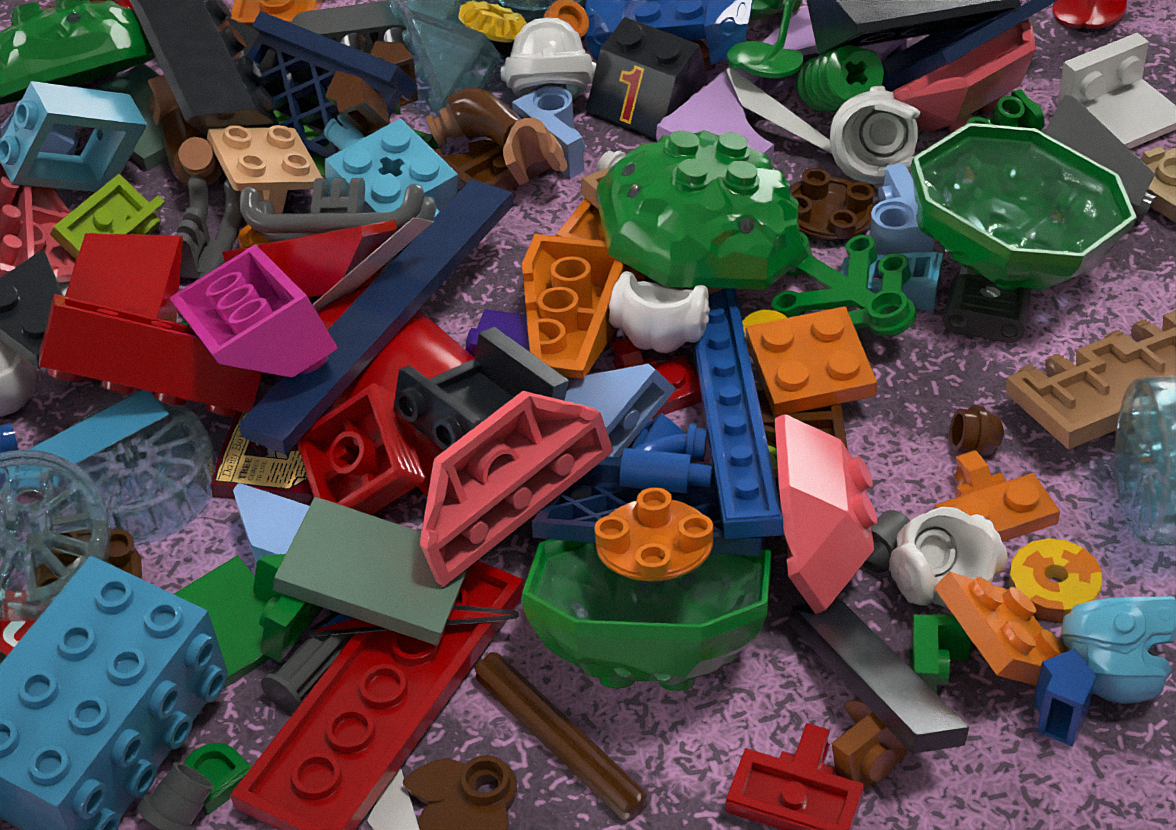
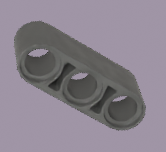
[291,0,416,54]

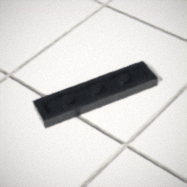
[789,600,969,754]

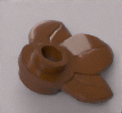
[403,755,517,830]

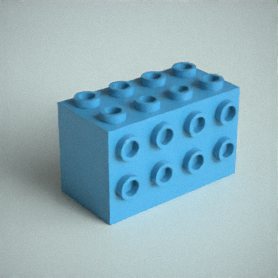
[0,555,228,830]

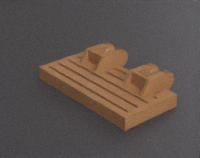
[1006,310,1176,450]

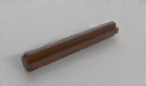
[474,652,648,821]

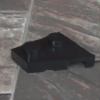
[0,250,63,369]

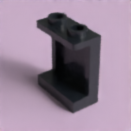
[393,327,569,451]

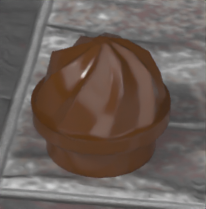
[949,405,1004,456]

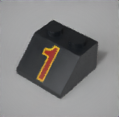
[586,17,708,142]

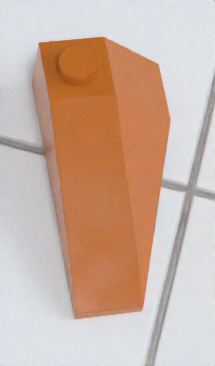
[522,234,632,379]

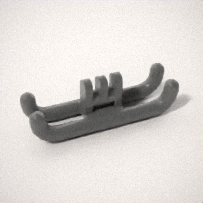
[175,174,243,320]
[239,178,436,242]

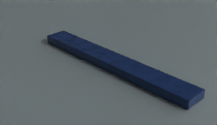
[239,179,514,455]

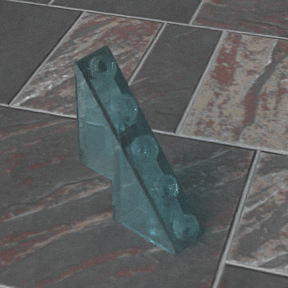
[389,0,502,116]

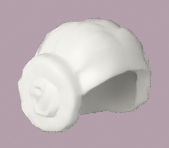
[608,271,710,353]
[889,507,1008,608]

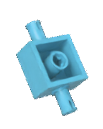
[324,115,458,216]

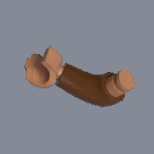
[147,74,224,188]
[426,86,567,186]

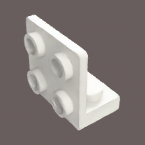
[1057,33,1176,149]

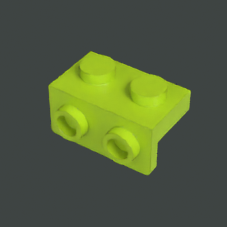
[50,174,165,260]

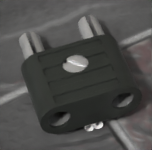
[943,266,1031,343]

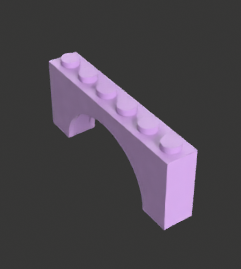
[656,6,907,166]

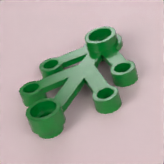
[772,232,917,336]

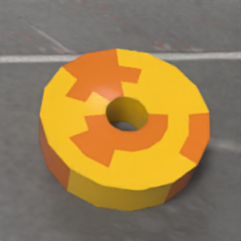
[1008,538,1102,622]

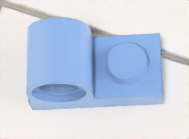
[512,86,585,179]
[870,163,934,255]

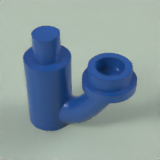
[620,423,713,494]

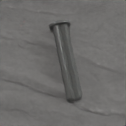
[261,611,355,712]

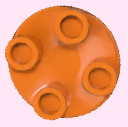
[594,488,714,581]

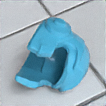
[1061,596,1176,704]

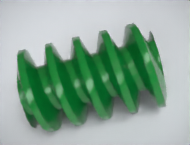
[796,45,884,113]

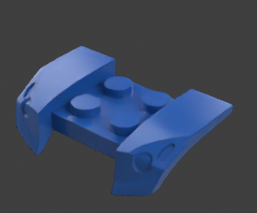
[585,0,754,65]

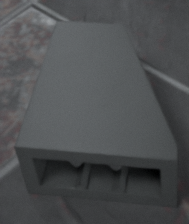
[1044,93,1155,222]

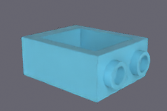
[0,81,147,192]

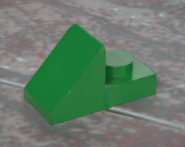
[253,554,324,662]

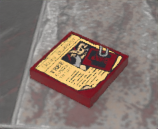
[208,411,324,506]

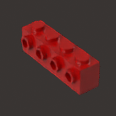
[39,294,262,417]

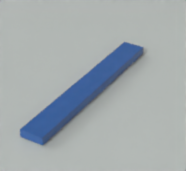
[688,288,783,539]

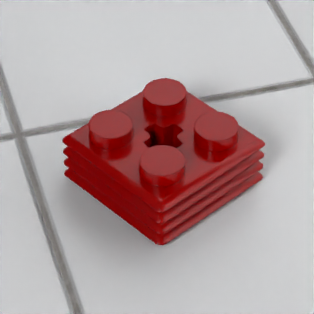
[297,383,425,515]

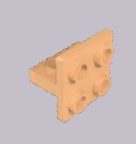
[207,125,323,214]

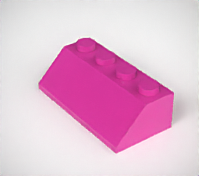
[169,244,338,378]

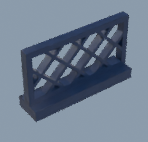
[881,0,1058,92]
[247,11,418,159]
[532,457,780,557]

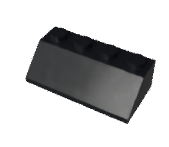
[130,0,280,136]
[807,0,1021,54]

